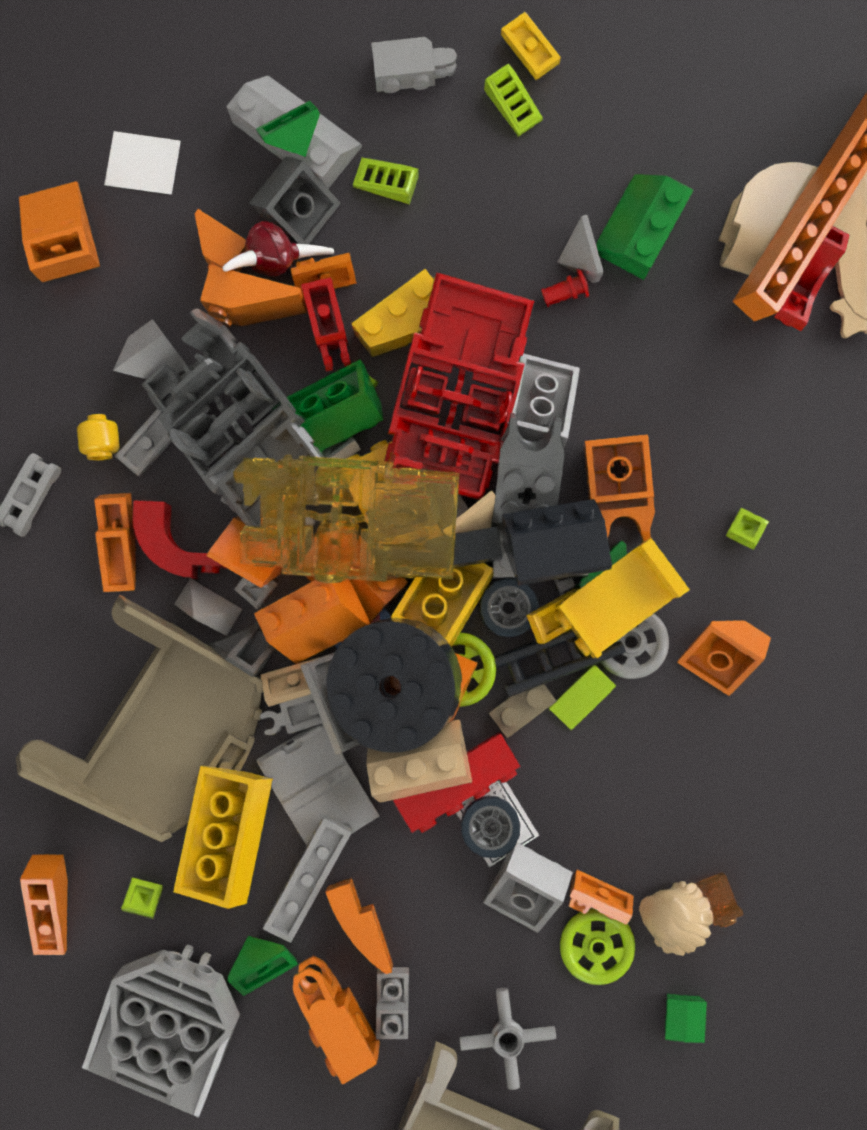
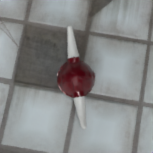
[222,221,334,276]

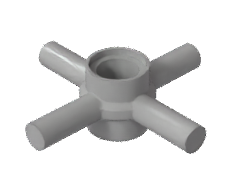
[460,988,556,1090]

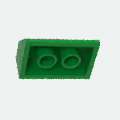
[596,174,694,280]
[286,359,384,452]

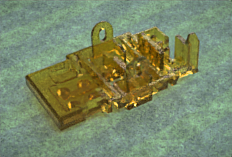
[233,455,460,583]

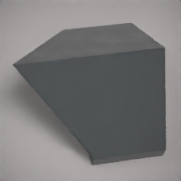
[208,622,276,677]

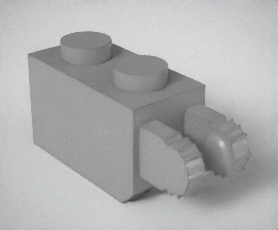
[371,37,457,93]

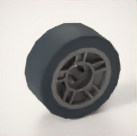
[479,578,539,637]
[461,796,521,858]

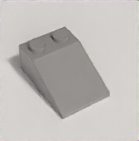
[507,353,580,448]

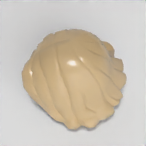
[639,881,713,956]

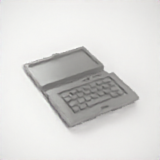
[256,724,380,846]

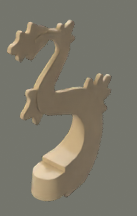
[718,162,867,339]

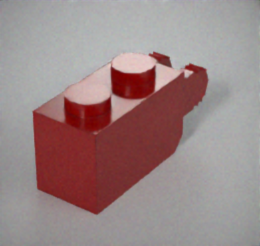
[301,277,351,372]

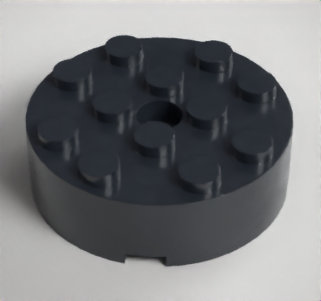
[326,617,462,753]

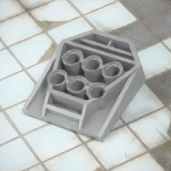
[82,945,240,1117]

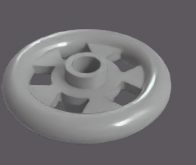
[601,613,669,679]

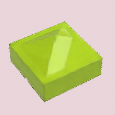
[726,508,769,550]
[121,878,163,919]

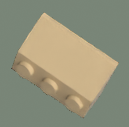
[366,720,472,803]

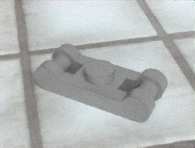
[0,453,61,537]

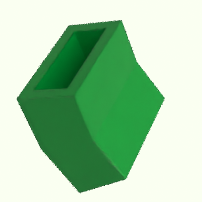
[665,993,707,1043]

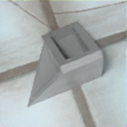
[113,319,186,379]

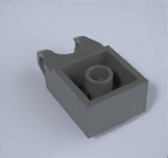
[492,413,565,523]

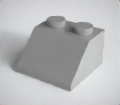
[483,843,573,933]

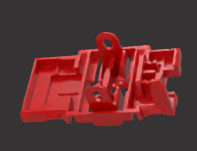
[383,272,534,500]

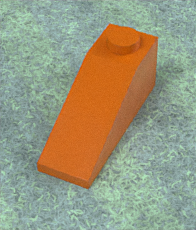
[20,855,68,955]

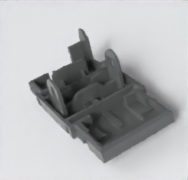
[142,308,337,539]

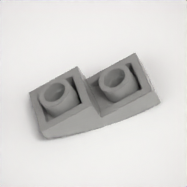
[376,967,409,1039]

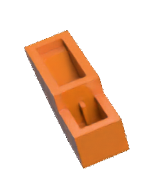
[94,493,136,592]
[325,878,393,974]

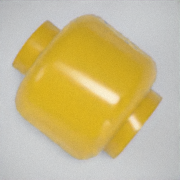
[77,414,120,461]

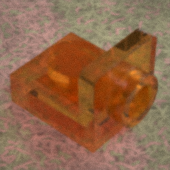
[694,872,744,927]

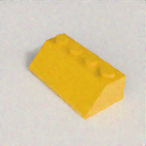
[173,766,273,909]

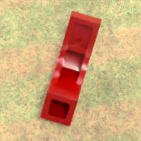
[774,226,850,331]
[133,501,228,580]

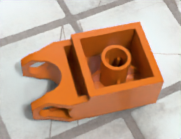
[583,434,655,543]
[293,955,380,1085]

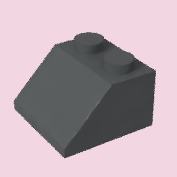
[249,157,341,244]

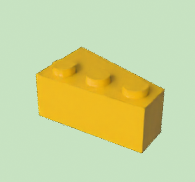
[352,269,434,357]

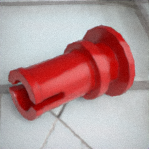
[541,269,589,308]

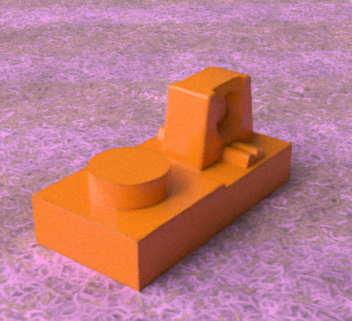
[290,253,357,295]
[568,869,634,925]

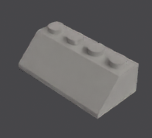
[226,75,362,189]

